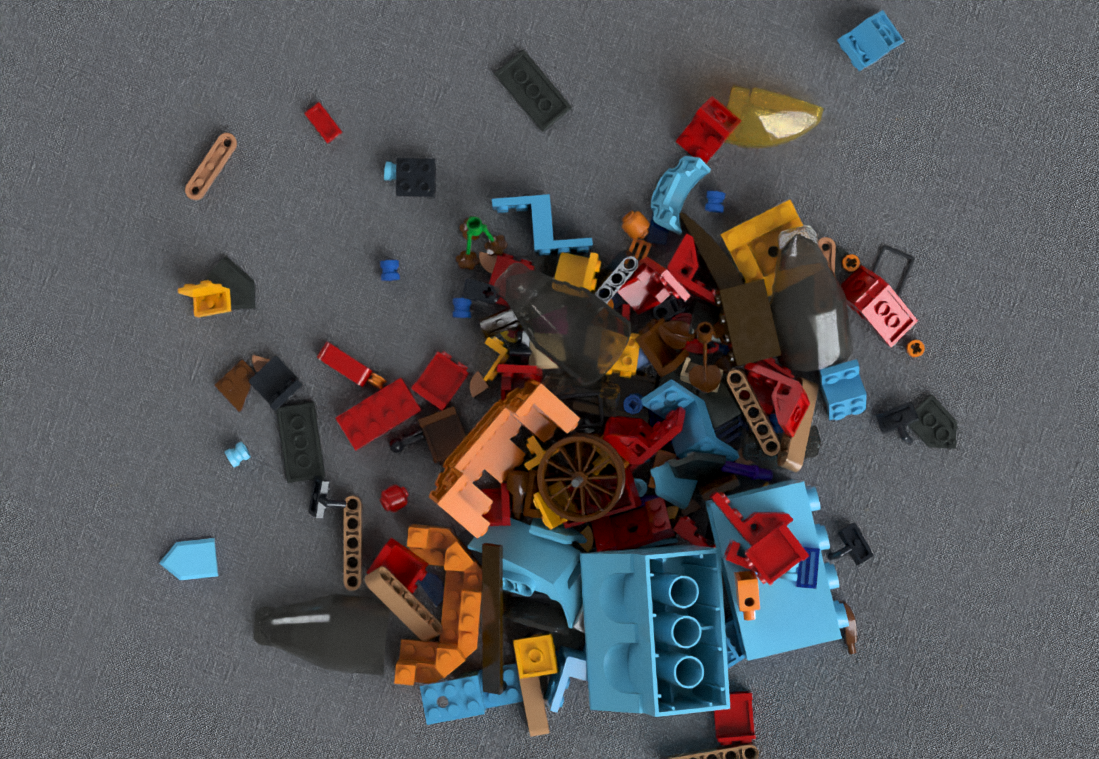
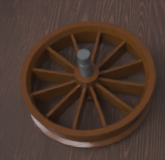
[537,434,626,522]

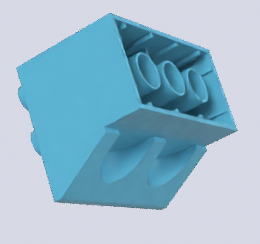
[705,479,849,661]
[580,544,730,717]

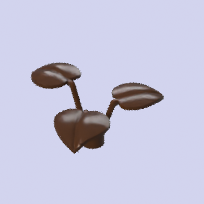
[658,321,728,393]

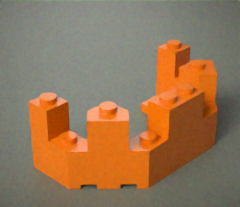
[429,378,580,539]
[394,524,482,685]

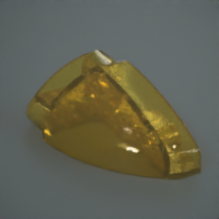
[724,85,824,149]

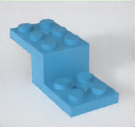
[544,643,588,713]

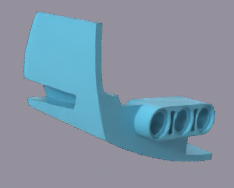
[468,518,583,628]

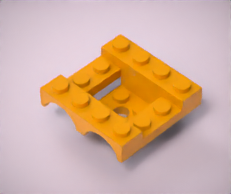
[721,200,825,297]

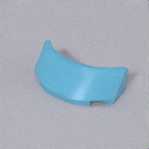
[651,156,711,235]

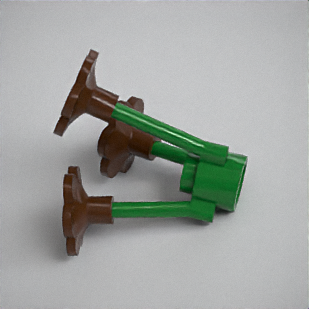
[455,216,508,270]

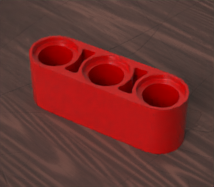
[317,341,373,387]

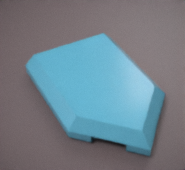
[650,459,698,510]
[529,517,587,544]
[159,538,219,580]

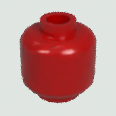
[379,484,409,513]

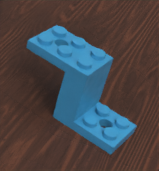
[492,194,593,256]
[641,379,740,470]
[420,663,523,725]

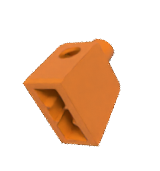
[734,570,760,621]

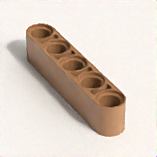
[727,367,780,456]
[777,377,818,472]
[344,495,363,590]
[365,567,443,642]
[513,644,550,737]
[666,743,759,759]

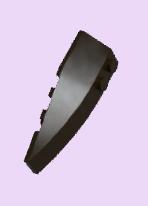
[679,212,746,289]

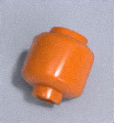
[622,210,650,239]

